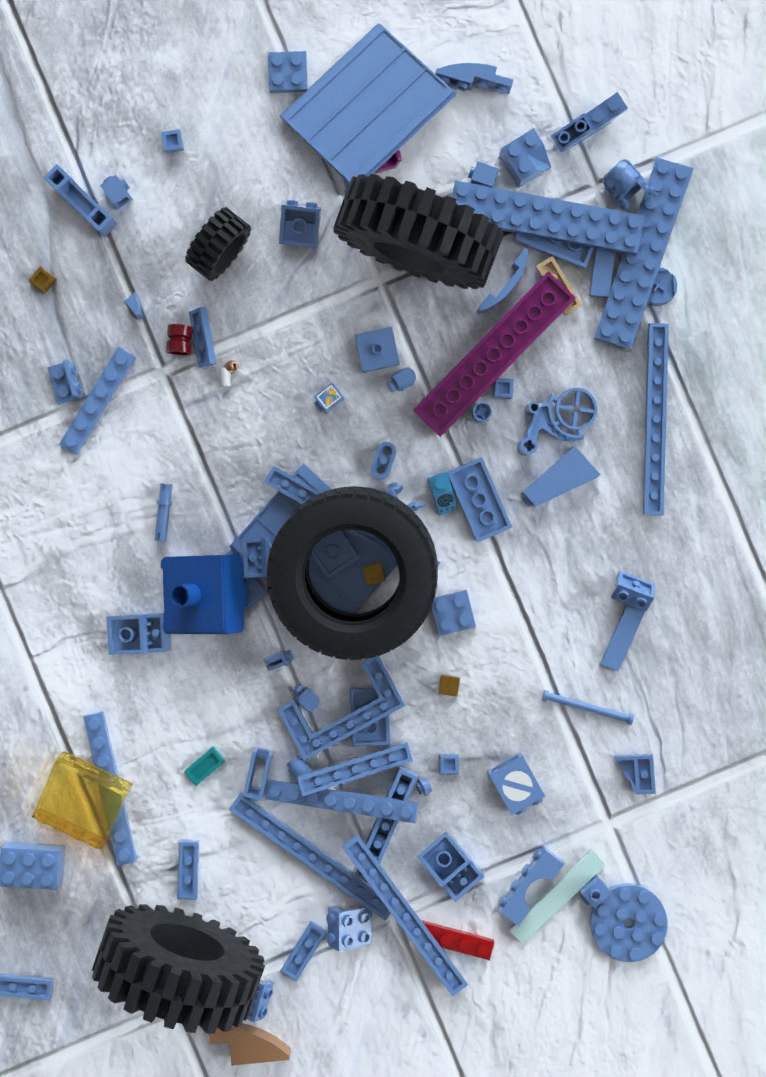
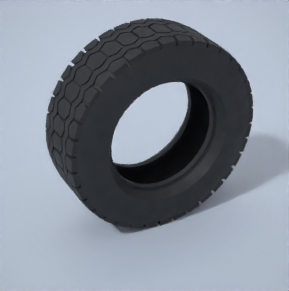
[267,486,438,660]

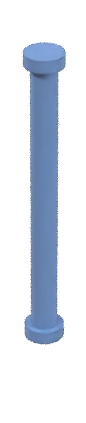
[542,690,634,725]

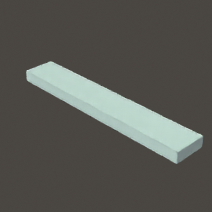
[509,850,606,945]

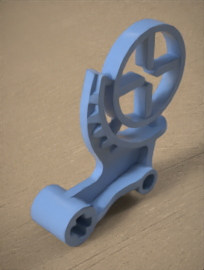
[517,388,597,456]

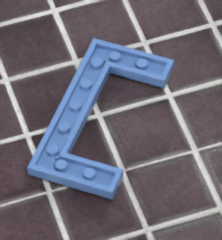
[277,655,406,761]

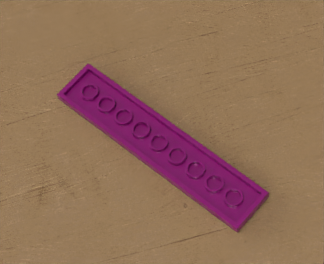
[413,271,576,437]

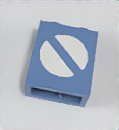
[488,753,545,815]

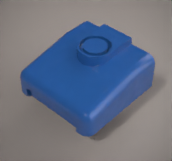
[161,554,247,634]

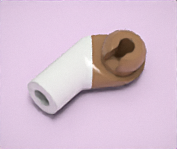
[220,360,239,387]

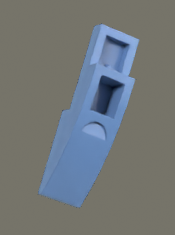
[435,63,513,94]
[551,92,628,153]

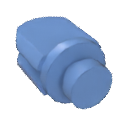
[387,367,416,392]
[263,649,294,671]
[292,683,319,712]

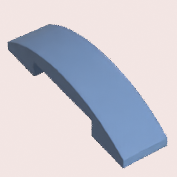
[477,248,528,314]

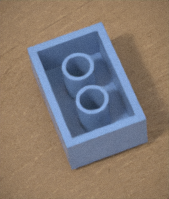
[0,842,65,890]

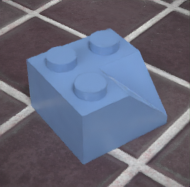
[499,128,551,188]

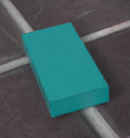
[184,746,226,786]

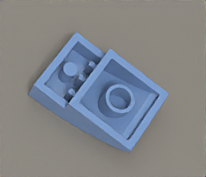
[106,613,171,655]
[417,831,485,902]

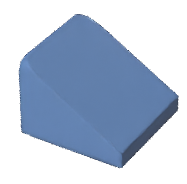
[124,293,143,319]

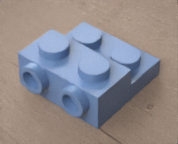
[279,200,321,248]

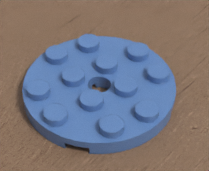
[590,883,668,962]

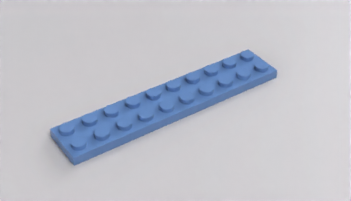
[594,157,693,351]
[452,180,645,255]

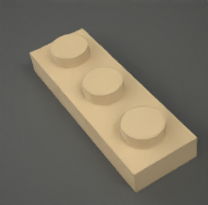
[535,256,582,316]

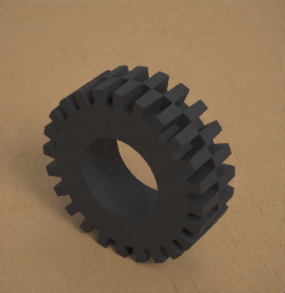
[333,174,503,289]
[92,904,265,1034]

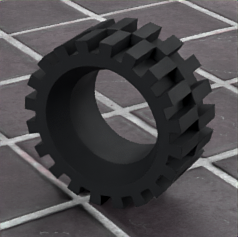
[185,207,251,281]

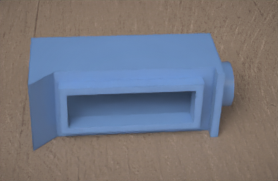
[243,747,274,802]

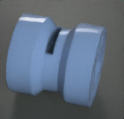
[471,402,492,423]

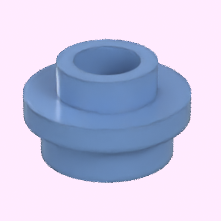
[416,777,432,797]

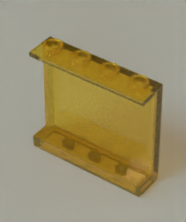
[32,751,133,850]

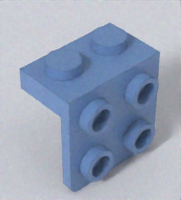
[326,906,372,952]

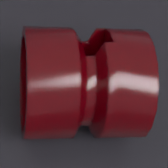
[166,324,193,355]

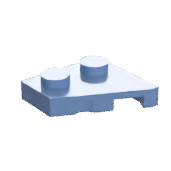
[615,754,656,794]

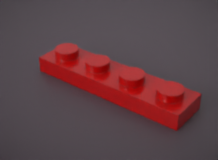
[422,920,495,961]

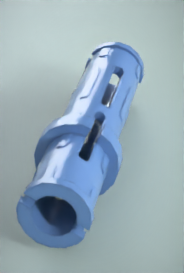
[154,483,173,541]

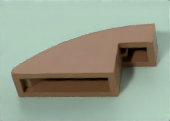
[209,1023,291,1066]

